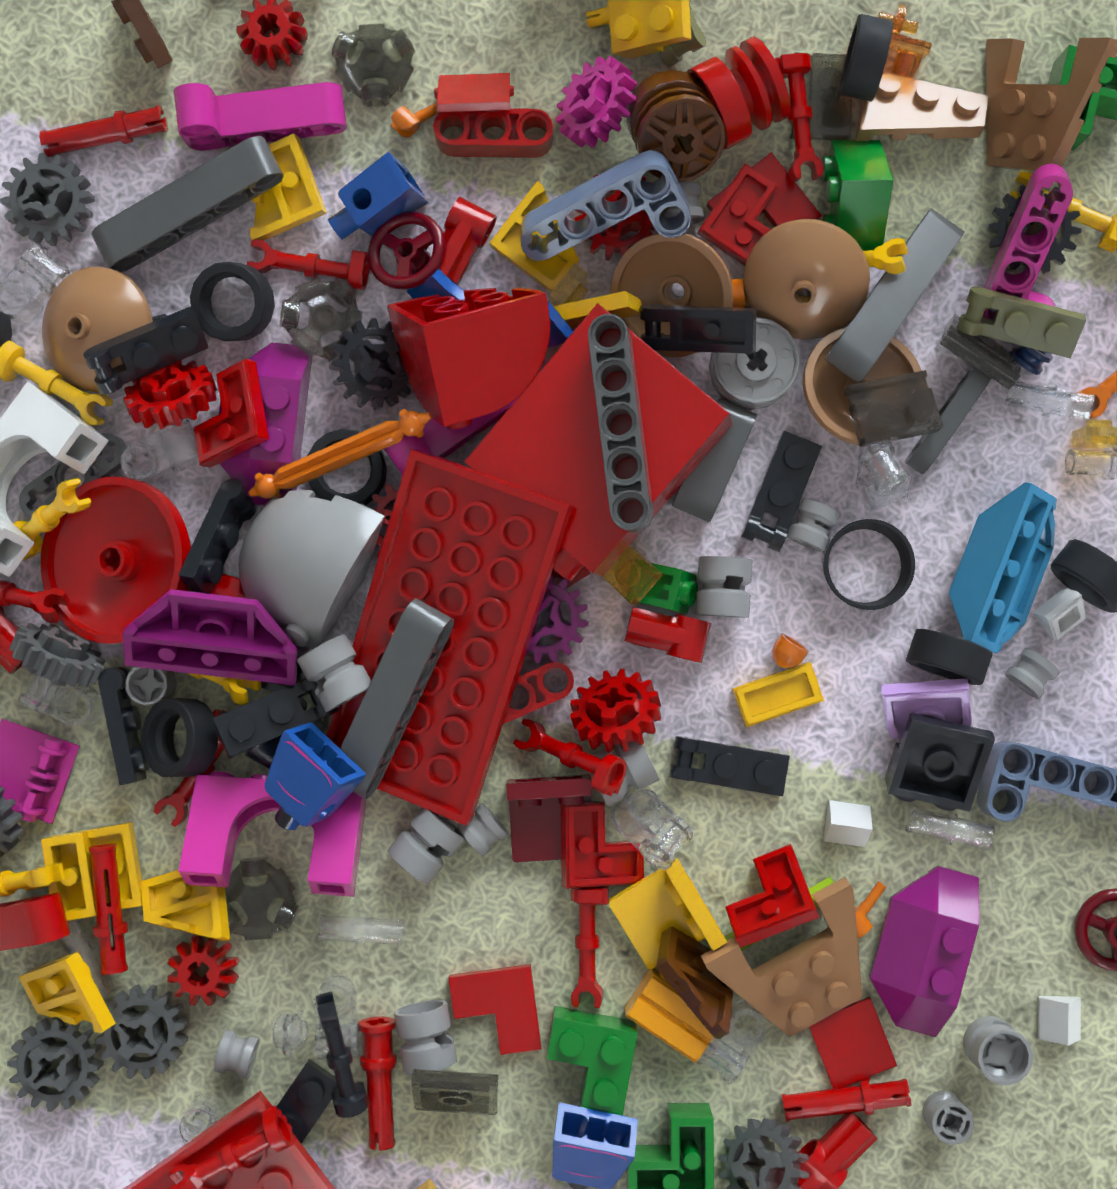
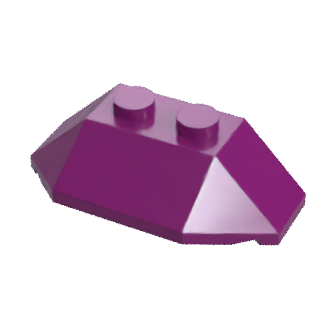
[219,342,313,506]
[122,589,297,686]
[869,866,979,1037]

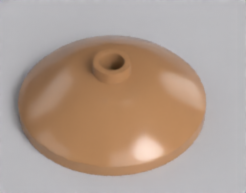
[743,219,870,340]
[610,233,733,358]
[42,267,153,392]
[802,327,925,446]

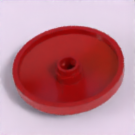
[41,476,191,644]

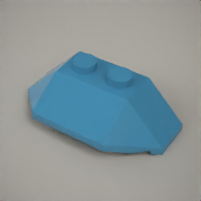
[949,482,1057,654]

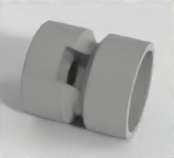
[695,556,753,618]
[297,634,371,713]
[591,740,660,806]
[388,808,466,884]
[394,1000,457,1075]
[963,1016,1033,1085]

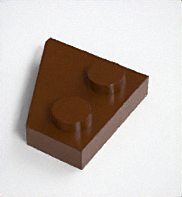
[111,0,173,69]
[656,926,734,1039]

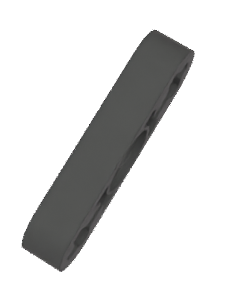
[905,365,991,474]
[19,433,128,518]

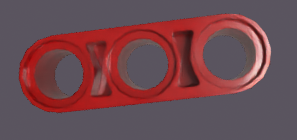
[433,108,553,158]
[503,662,574,724]
[0,892,70,951]

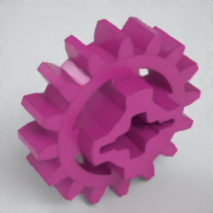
[556,56,637,148]

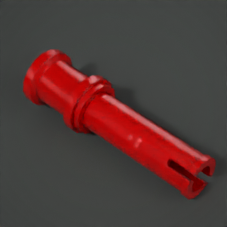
[358,1016,397,1151]

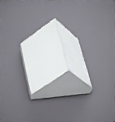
[1032,588,1087,641]
[823,800,873,847]
[1038,996,1081,1046]

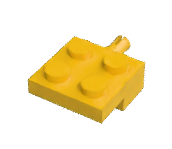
[586,0,691,59]
[24,822,143,921]

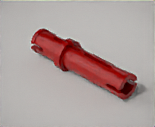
[39,105,168,158]
[89,843,128,975]
[782,1079,912,1122]

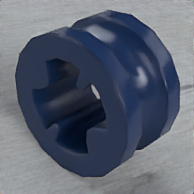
[1010,346,1053,375]

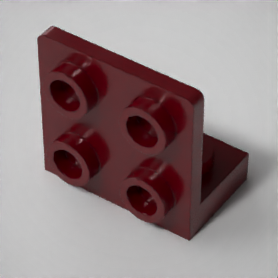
[506,774,592,863]

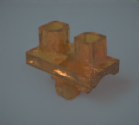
[878,4,932,79]

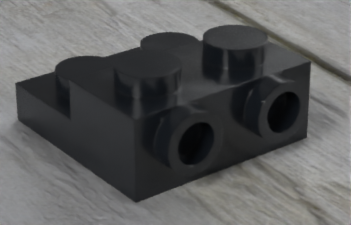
[885,713,995,812]

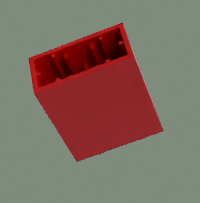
[464,303,733,582]

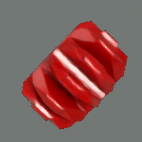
[236,0,308,71]
[167,935,239,1006]

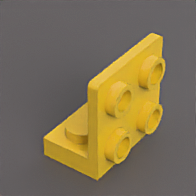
[608,858,728,970]

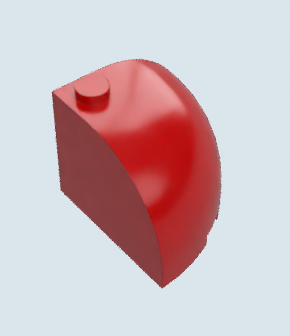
[387,288,550,429]

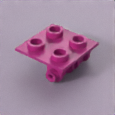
[0,719,80,824]

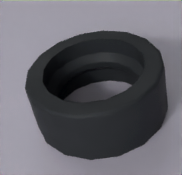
[839,14,893,102]
[190,262,275,341]
[307,429,387,506]
[1051,539,1117,613]
[906,629,992,685]
[142,698,218,777]

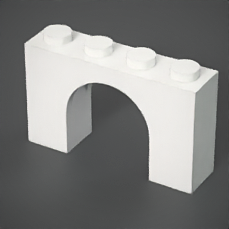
[0,381,109,577]

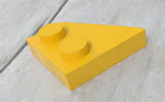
[250,133,327,241]
[489,180,579,296]
[141,870,230,941]
[18,952,115,1033]

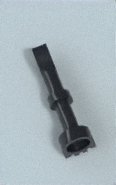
[315,991,368,1118]

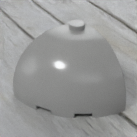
[238,490,384,650]

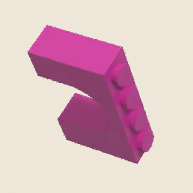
[179,771,367,897]

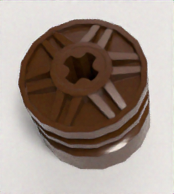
[627,70,725,183]

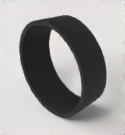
[823,519,915,610]

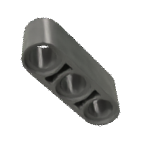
[672,398,757,522]

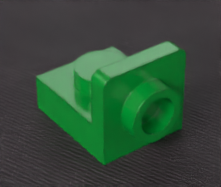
[628,560,698,614]

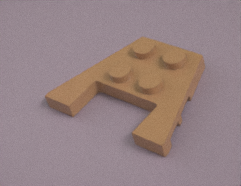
[986,37,1117,171]
[701,877,862,1037]

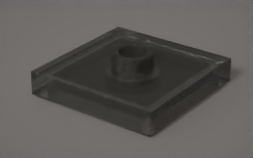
[411,1069,499,1115]

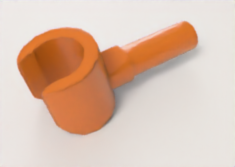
[391,102,439,138]
[855,881,886,938]

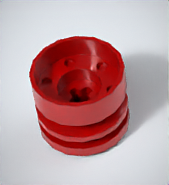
[687,36,791,150]

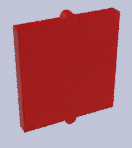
[434,73,514,112]
[809,997,897,1089]

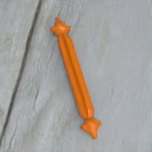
[248,409,432,499]

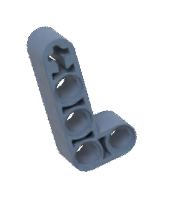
[521,150,691,261]
[977,741,1117,821]

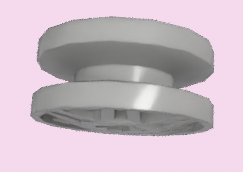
[709,317,800,410]

